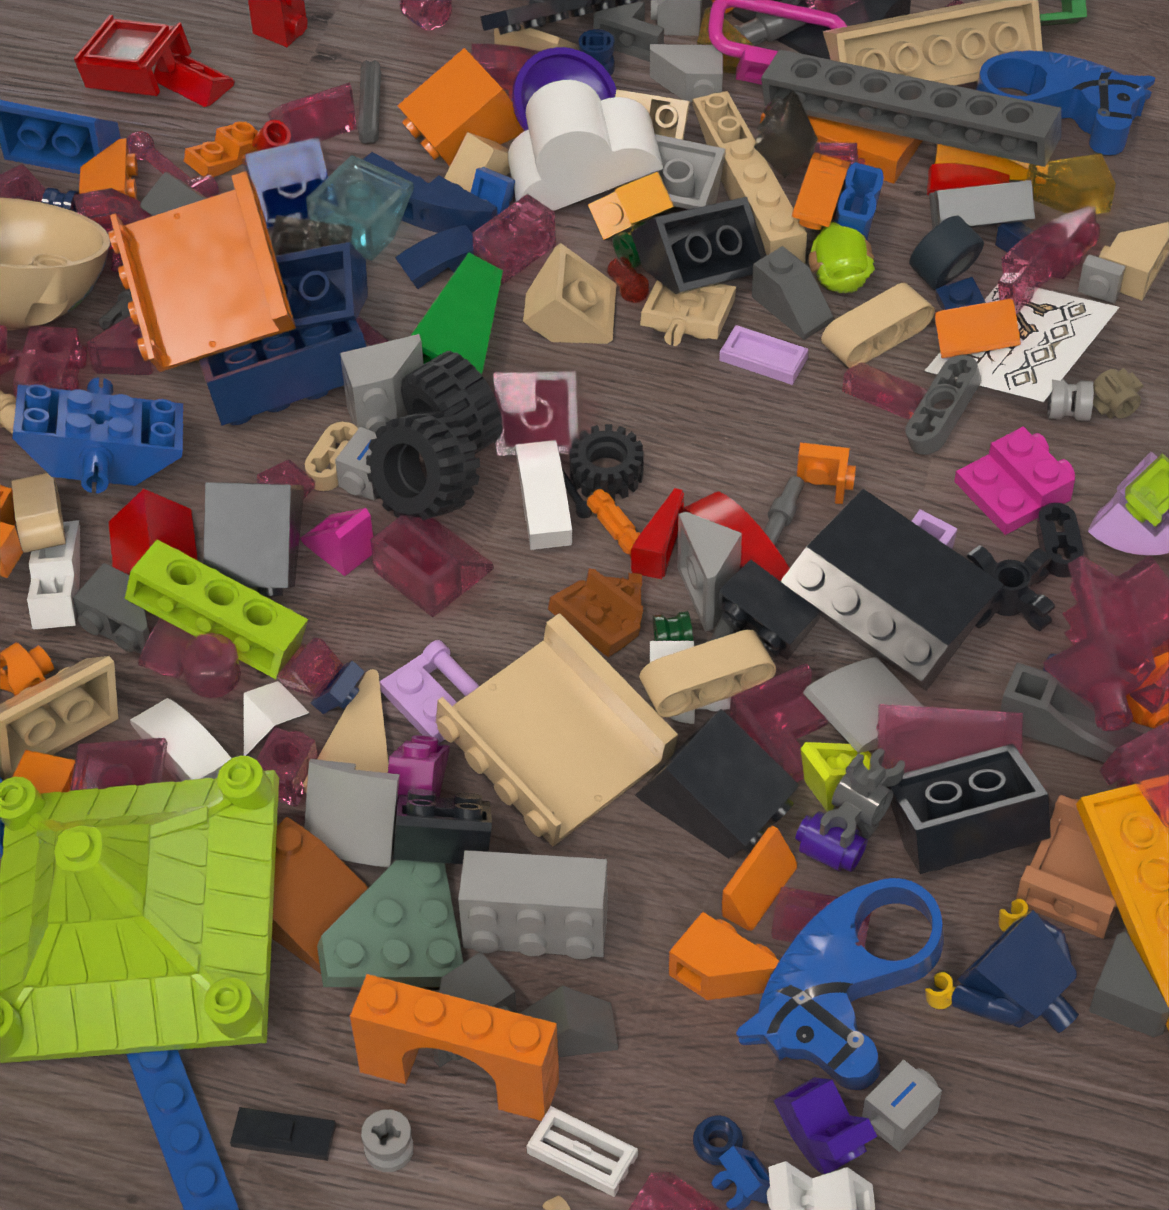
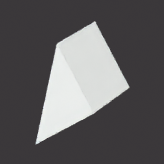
[244,681,309,756]

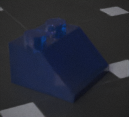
[241,137,337,228]

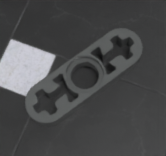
[905,355,981,455]

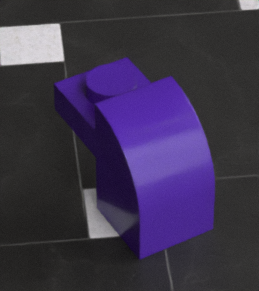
[773,1077,877,1175]

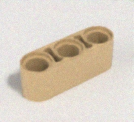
[821,283,935,369]
[12,473,66,553]
[639,630,776,717]

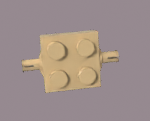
[640,280,736,346]

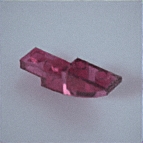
[998,206,1100,315]

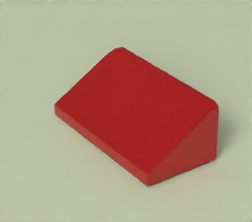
[154,54,235,107]

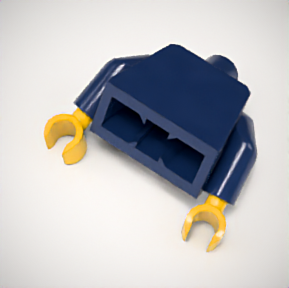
[925,899,1079,1033]

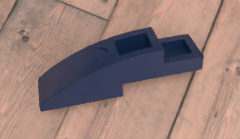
[362,152,498,239]

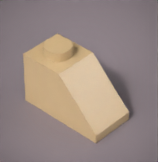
[1099,222,1169,300]

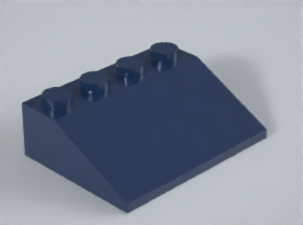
[199,319,367,426]

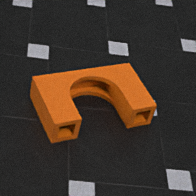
[350,974,559,1121]

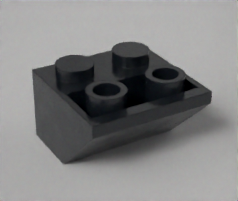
[719,560,821,660]
[393,789,492,864]

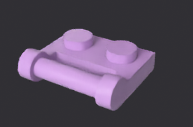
[380,640,479,744]

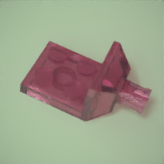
[1043,555,1156,731]

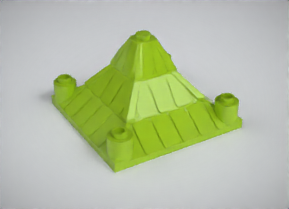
[0,756,279,1063]

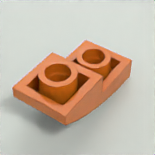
[184,122,259,179]

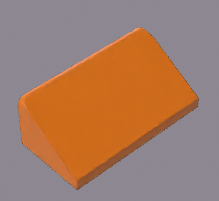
[935,299,1021,358]
[721,825,797,931]

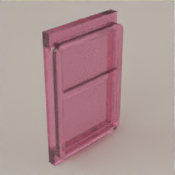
[876,704,1024,773]

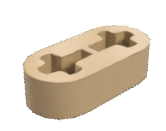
[305,422,358,491]

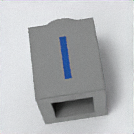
[335,427,377,501]
[862,1059,942,1152]

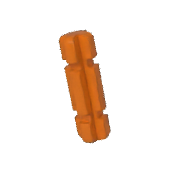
[587,489,640,557]

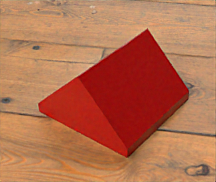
[108,488,198,575]

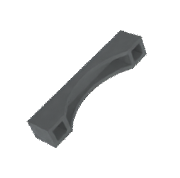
[997,662,1169,779]

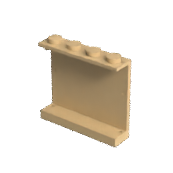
[435,613,678,847]

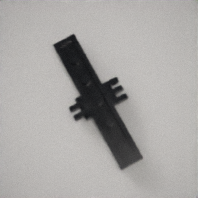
[480,0,638,35]

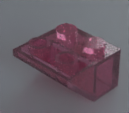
[370,515,494,618]

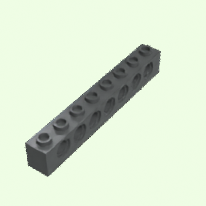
[761,49,1061,167]

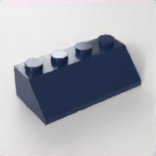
[276,242,368,332]

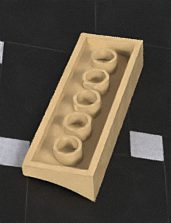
[823,0,1043,86]

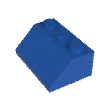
[0,100,121,174]

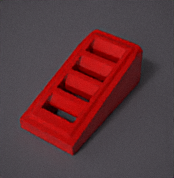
[631,488,684,579]

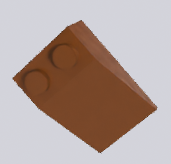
[272,817,369,974]

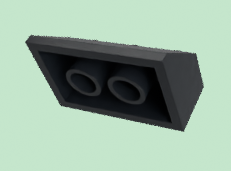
[631,197,767,294]
[886,744,1051,874]

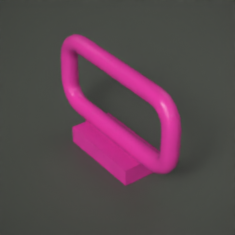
[708,0,847,85]

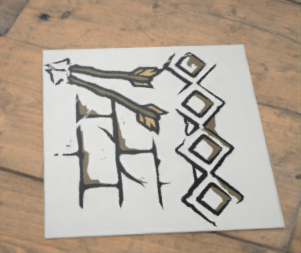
[925,280,1120,402]

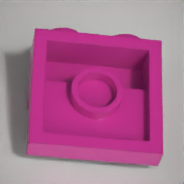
[954,426,1075,535]

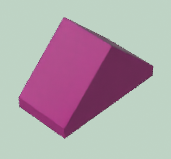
[300,508,375,576]

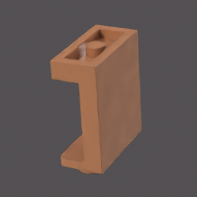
[1016,795,1117,939]

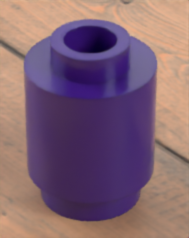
[795,811,868,872]

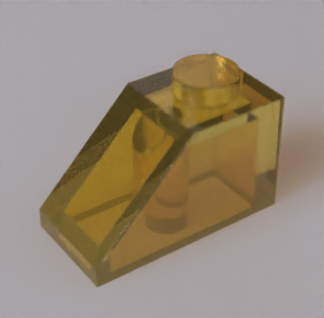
[1026,153,1116,217]

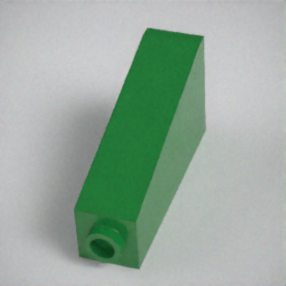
[411,253,503,375]

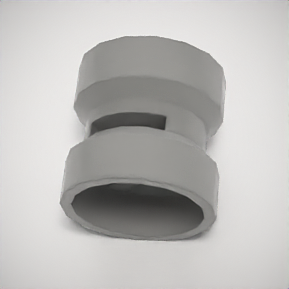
[1047,379,1094,422]

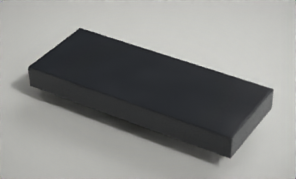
[230,1107,336,1161]

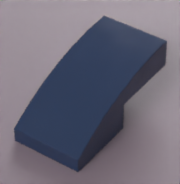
[395,225,486,289]

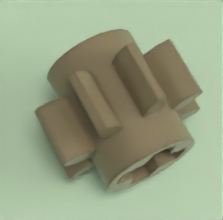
[1093,368,1144,419]

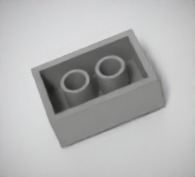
[458,850,608,959]

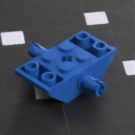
[12,377,183,493]

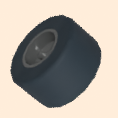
[909,215,984,290]

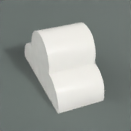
[508,80,663,223]

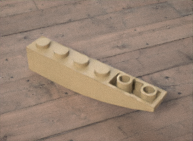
[693,91,807,264]

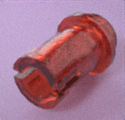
[607,256,649,303]

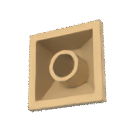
[523,243,616,344]

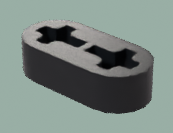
[1036,503,1084,578]

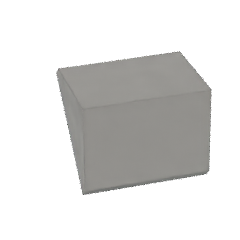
[636,134,726,209]
[677,512,742,632]

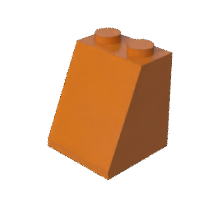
[397,48,524,167]

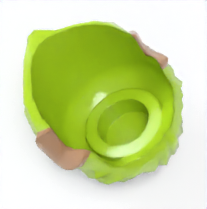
[809,222,875,294]

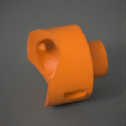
[0,642,55,696]

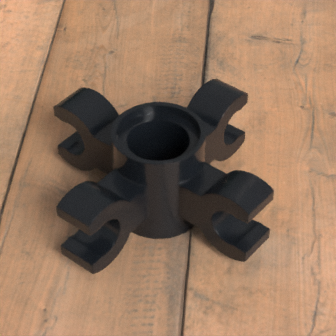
[967,545,1055,631]

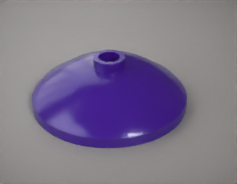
[512,47,617,131]

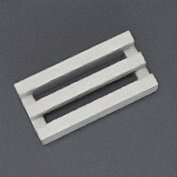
[527,1106,638,1197]

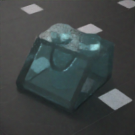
[306,155,414,261]

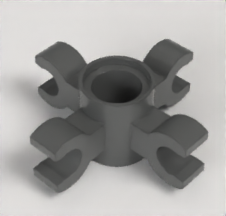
[819,748,905,848]

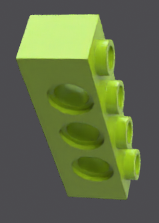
[125,540,308,679]

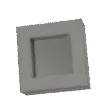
[1078,254,1126,304]

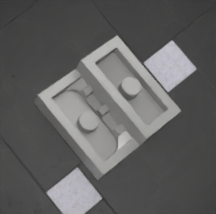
[803,657,932,753]
[304,759,400,868]

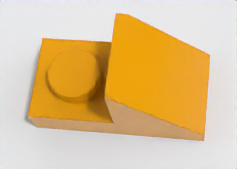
[588,172,674,240]

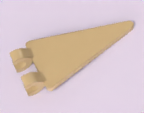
[303,669,389,794]

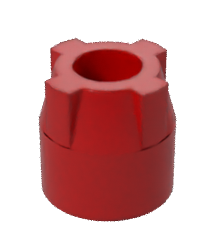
[252,120,291,159]

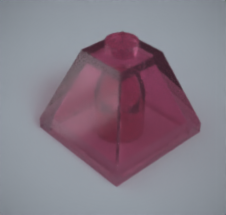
[494,371,578,455]

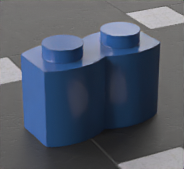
[833,162,884,240]

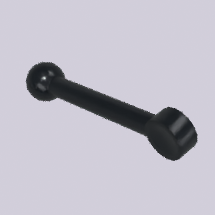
[560,458,592,519]

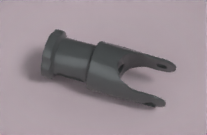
[729,0,807,46]

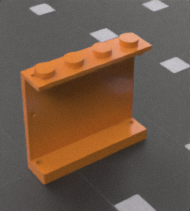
[108,171,296,372]

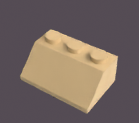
[0,656,118,780]

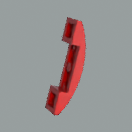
[684,491,790,581]

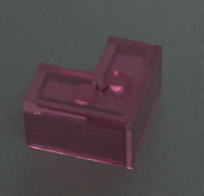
[730,663,828,782]

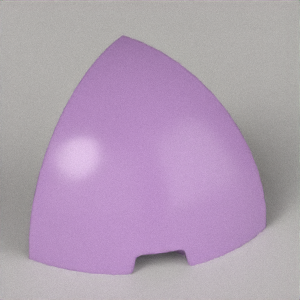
[1088,452,1169,555]

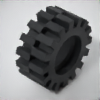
[569,424,644,501]

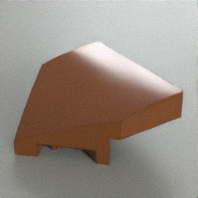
[548,568,643,658]

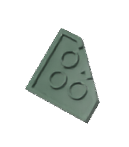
[317,860,463,987]

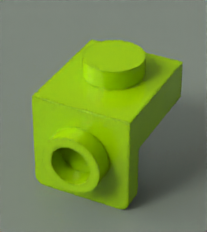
[1125,453,1169,527]

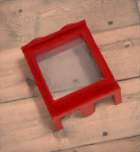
[74,15,192,96]

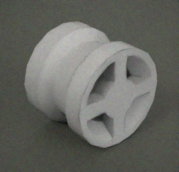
[361,1109,414,1172]

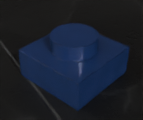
[936,277,986,310]
[310,660,365,714]

